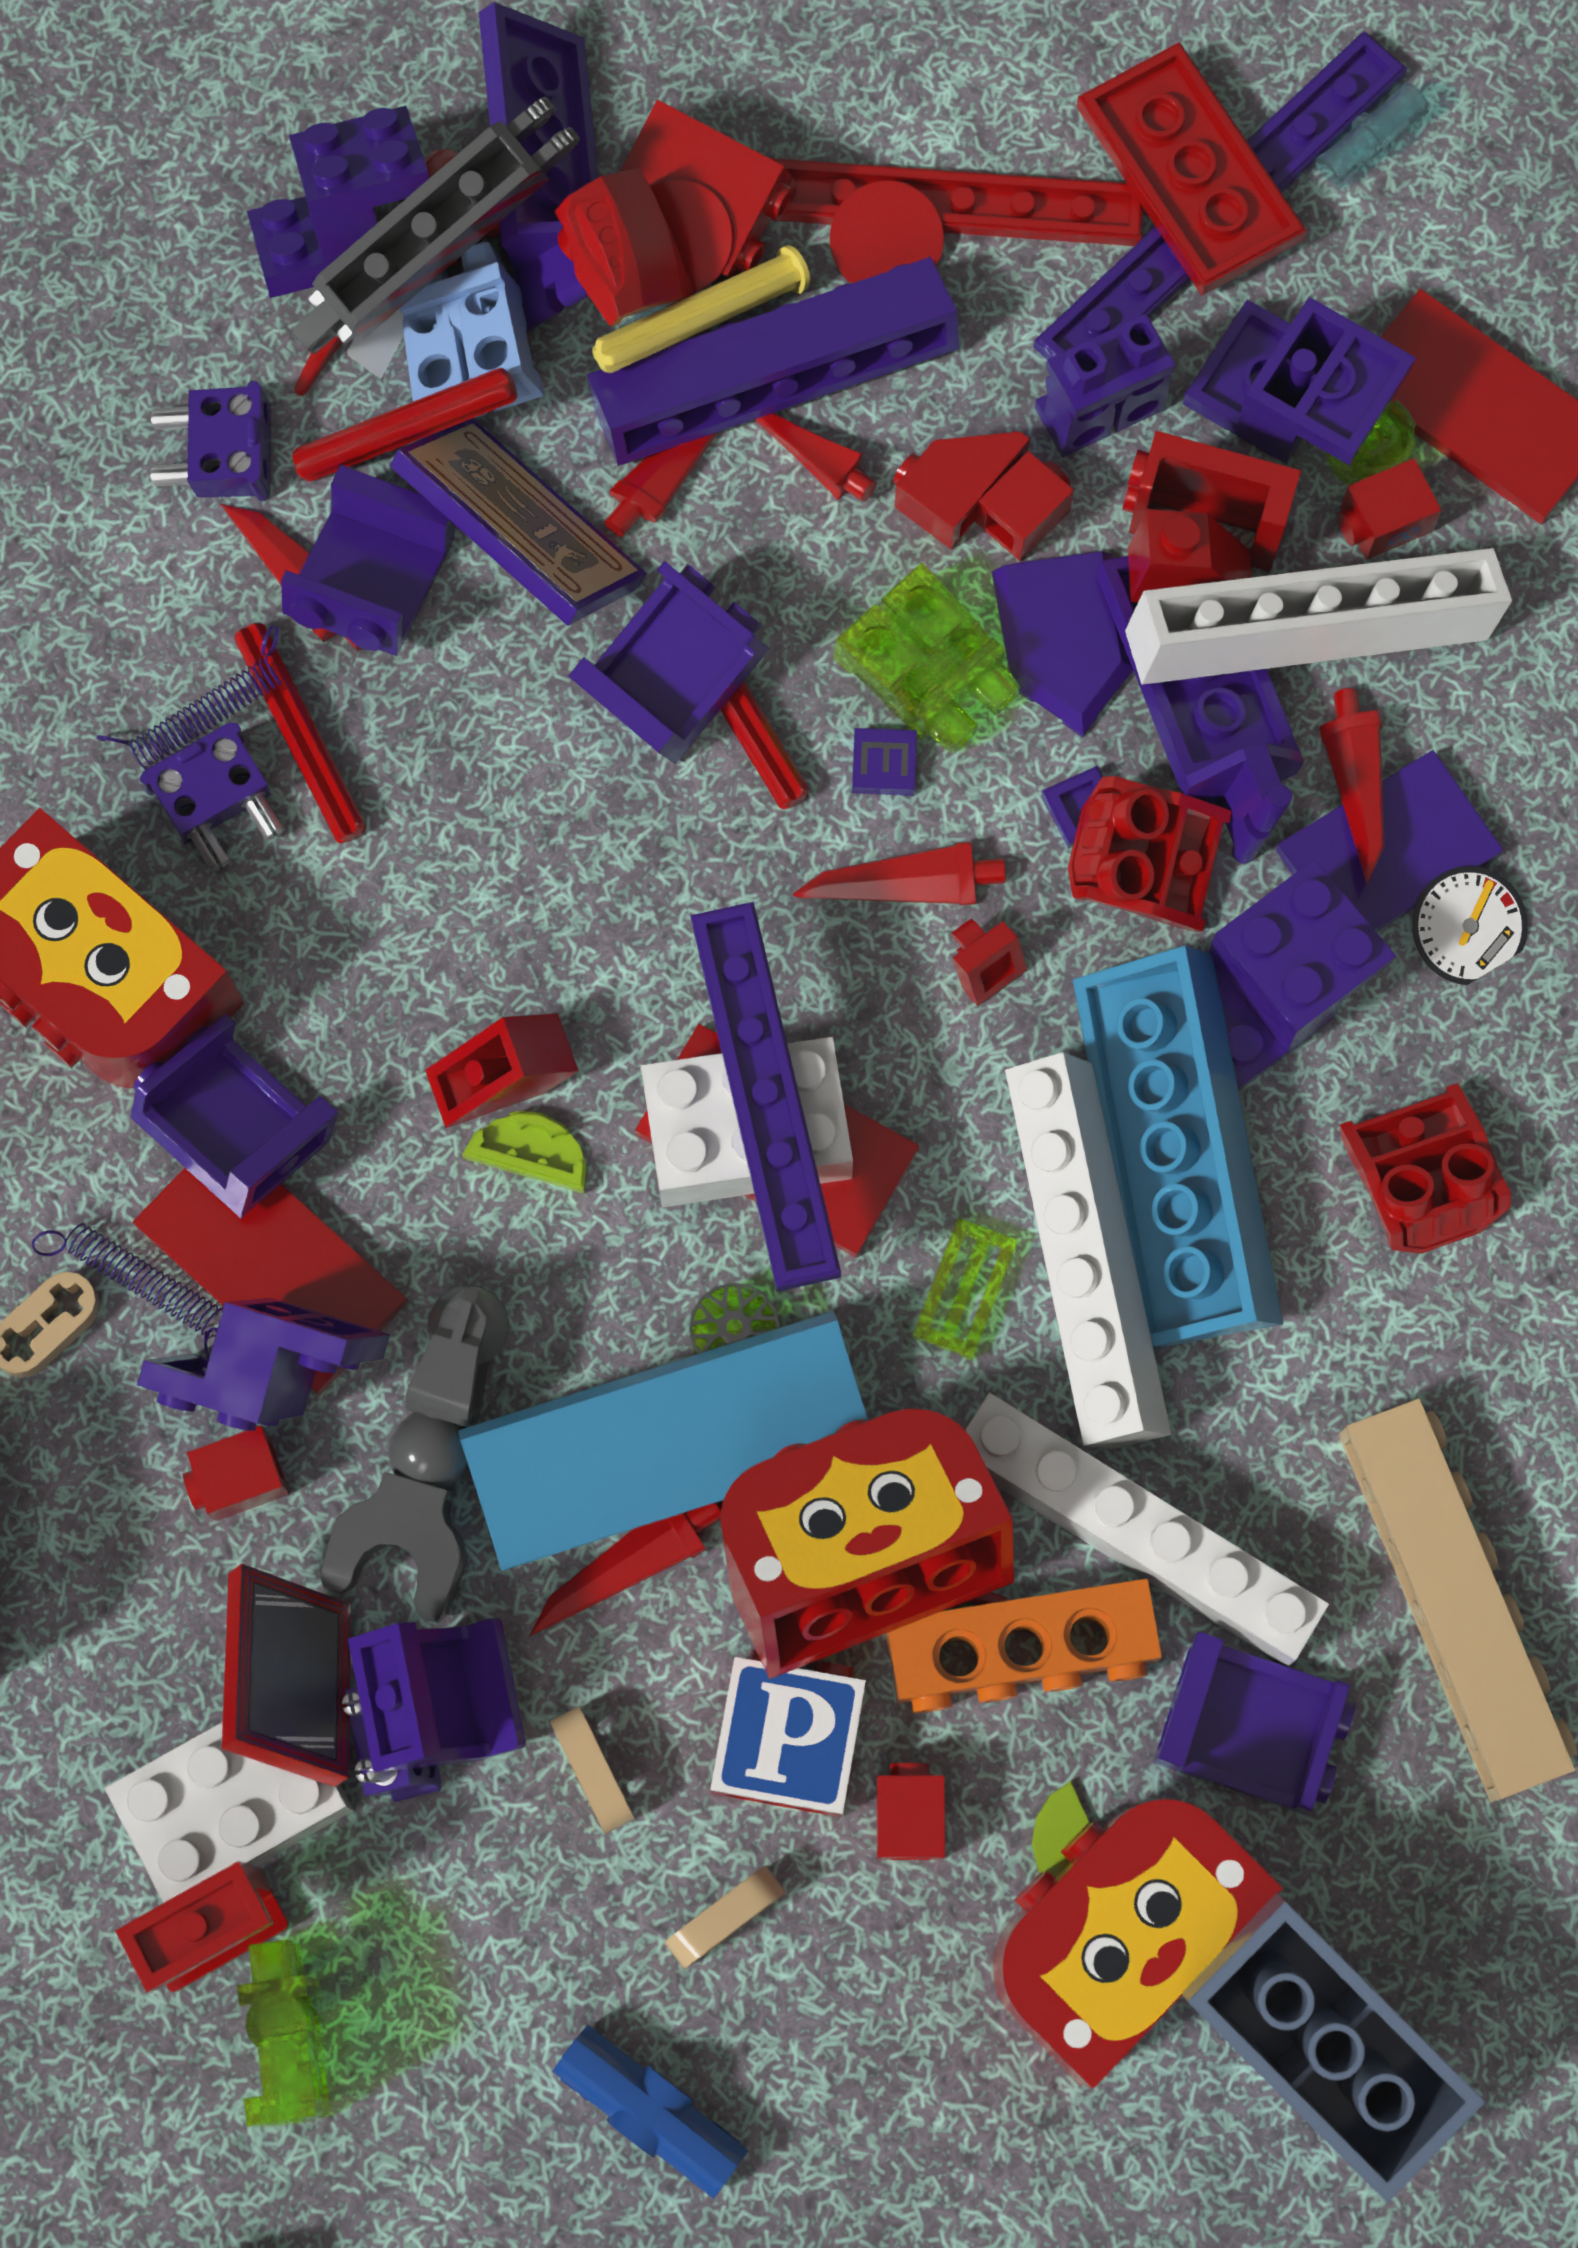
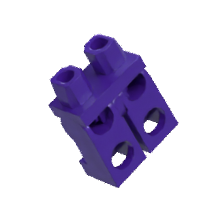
[1034,314,1175,458]

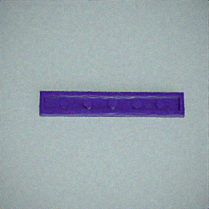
[690,902,841,1292]

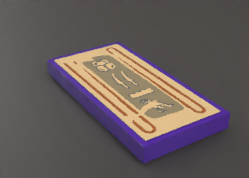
[390,418,647,626]

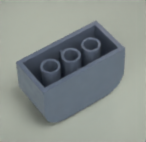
[1182,1893,1486,2203]

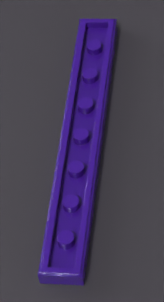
[1033,31,1408,359]

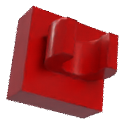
[951,919,1027,1006]

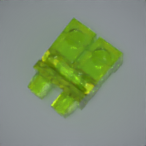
[833,562,1020,754]
[237,1940,331,2128]

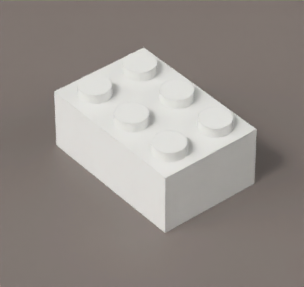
[641,1037,853,1208]
[104,1722,354,1903]

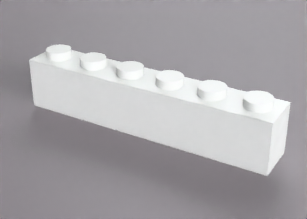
[1125,548,1512,685]
[1005,1052,1172,1449]
[966,1392,1329,1667]

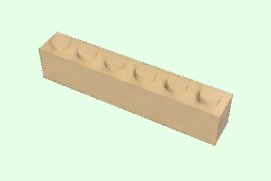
[1338,1398,1577,1803]

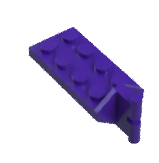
[479,2,599,332]
[1096,556,1304,864]

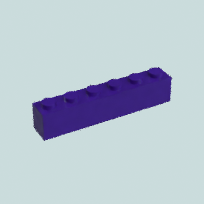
[587,257,959,466]

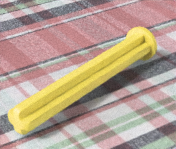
[592,245,810,373]

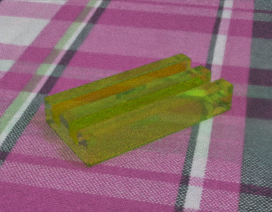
[912,1218,1018,1361]

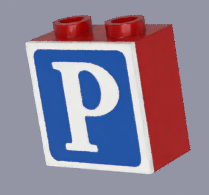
[710,1649,866,1818]

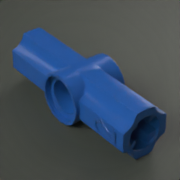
[552,2024,749,2199]

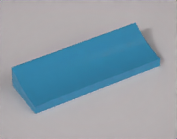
[1073,945,1284,1350]
[458,1311,868,1571]

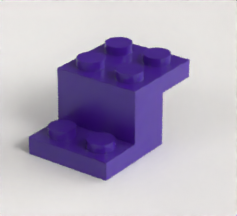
[247,105,429,298]
[1182,297,1416,465]
[1208,858,1396,1091]
[137,1298,390,1431]

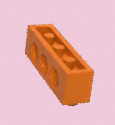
[886,1578,1162,1714]

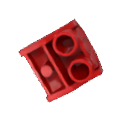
[555,168,694,327]
[1067,776,1232,932]
[1339,1083,1511,1254]

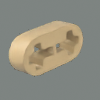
[0,1272,100,1378]
[550,1706,635,1834]
[664,1865,786,1970]

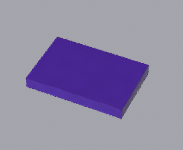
[1275,750,1504,932]

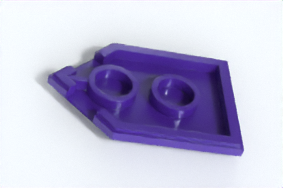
[992,551,1133,737]

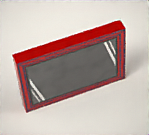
[222,1563,351,1787]

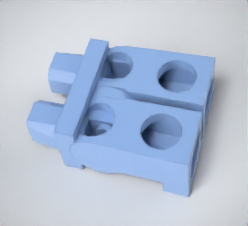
[399,242,545,419]

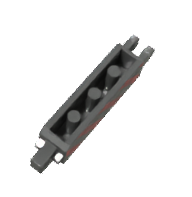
[292,97,580,354]

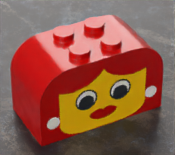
[0,807,244,1088]
[720,1409,1014,1679]
[993,1799,1284,2089]

